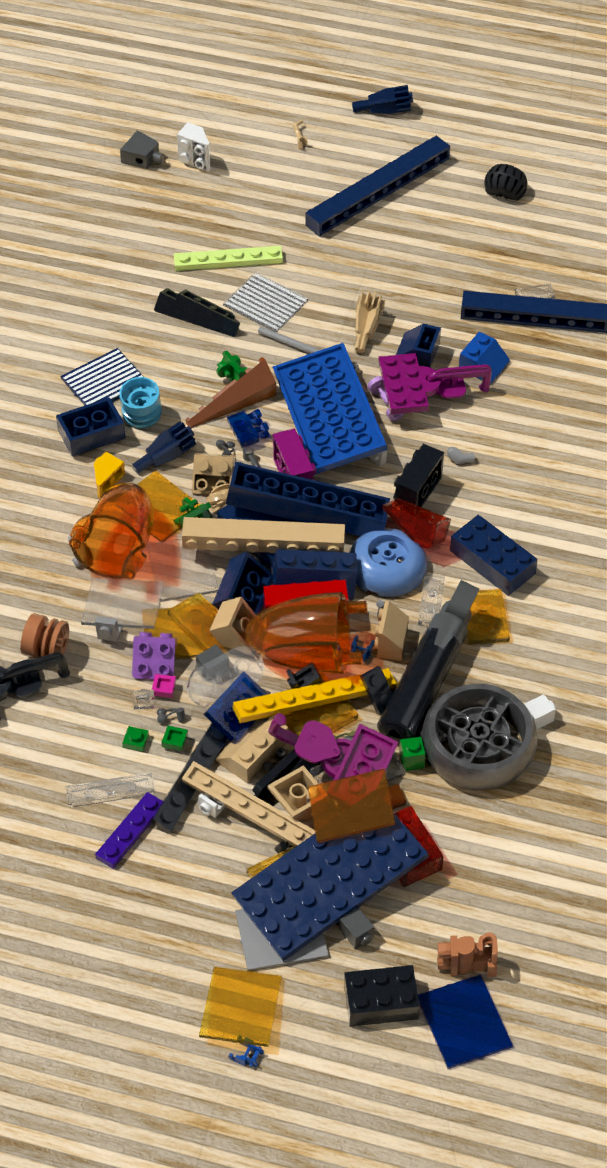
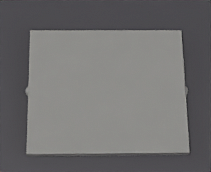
[235,909,328,972]

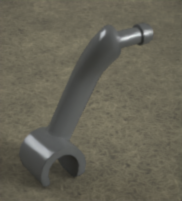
[243,448,260,467]

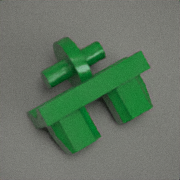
[216,351,248,382]
[173,497,212,529]

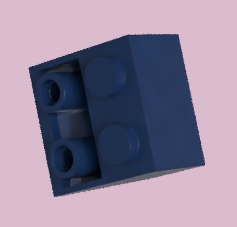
[396,324,441,368]

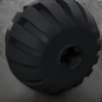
[484,164,528,201]

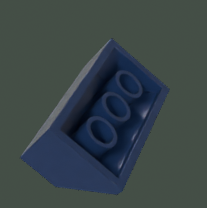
[272,549,358,600]

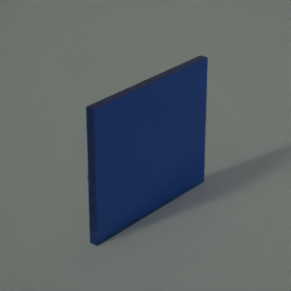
[418,974,513,1069]

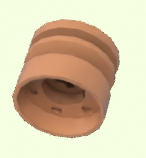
[20,613,70,659]

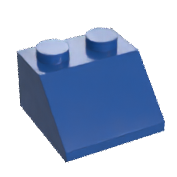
[459,331,510,385]

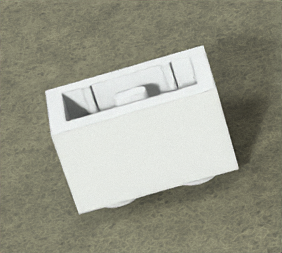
[177,122,210,172]

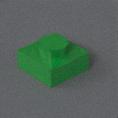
[161,725,188,751]
[122,726,149,752]

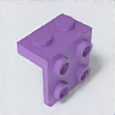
[132,632,177,679]

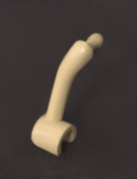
[293,120,308,150]

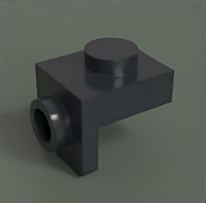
[286,662,323,689]

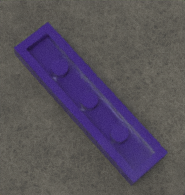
[95,792,163,869]

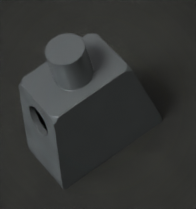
[120,131,164,169]

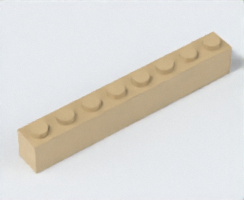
[182,517,345,553]

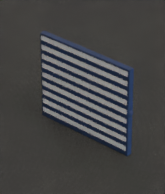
[60,348,144,406]

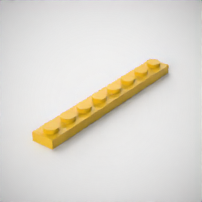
[232,668,397,723]

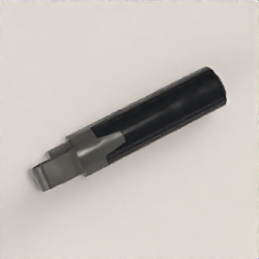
[377,580,479,745]

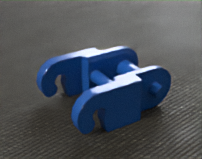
[349,635,375,662]
[228,1037,264,1067]

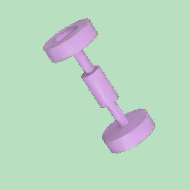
[367,376,405,421]

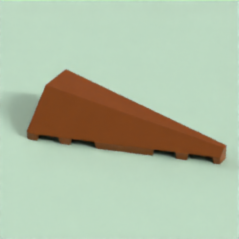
[185,357,276,428]

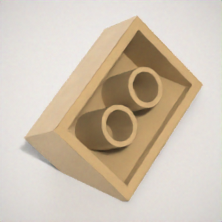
[215,716,288,783]

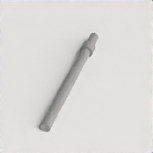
[258,326,359,371]

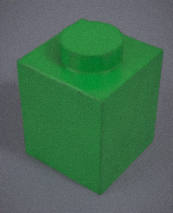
[399,737,425,772]

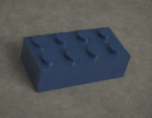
[450,514,538,596]

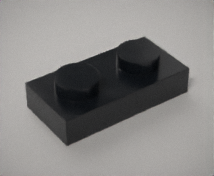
[360,666,392,714]

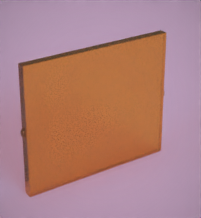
[308,768,396,843]

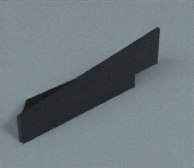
[154,288,240,337]
[252,749,324,806]

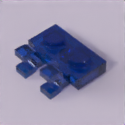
[227,409,270,448]

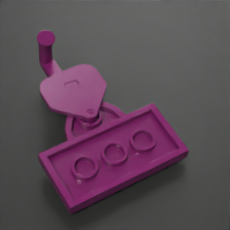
[378,353,492,415]
[268,713,398,808]

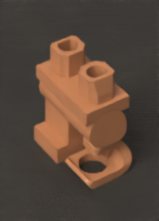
[437,932,498,977]

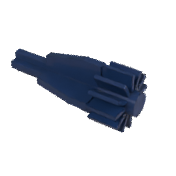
[352,85,414,114]
[131,421,197,474]

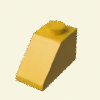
[94,452,125,498]

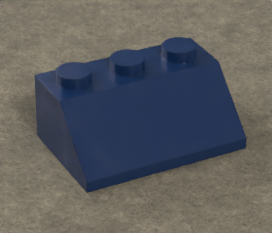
[212,551,273,617]

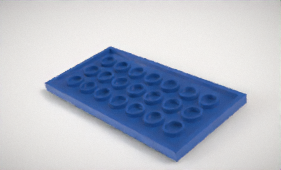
[273,343,388,474]

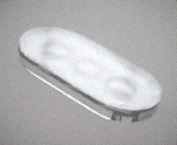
[187,646,264,707]

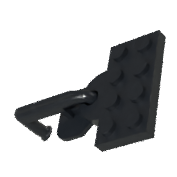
[0,652,70,720]

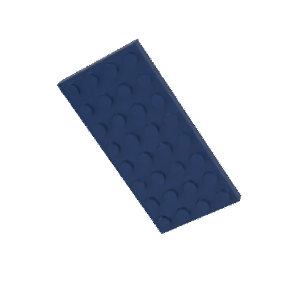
[231,791,429,961]

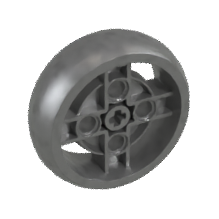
[422,684,537,790]

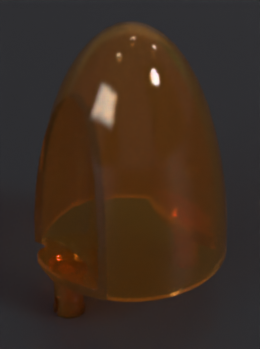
[69,482,154,580]
[244,592,367,674]

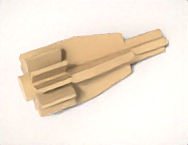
[355,291,385,354]

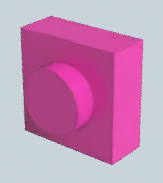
[151,674,176,698]

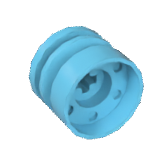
[119,377,162,428]

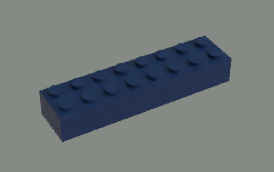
[226,462,390,536]

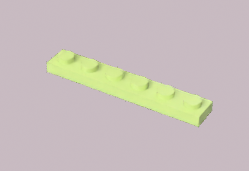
[174,246,283,271]

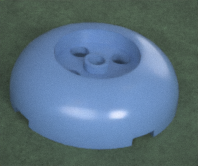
[349,528,427,597]

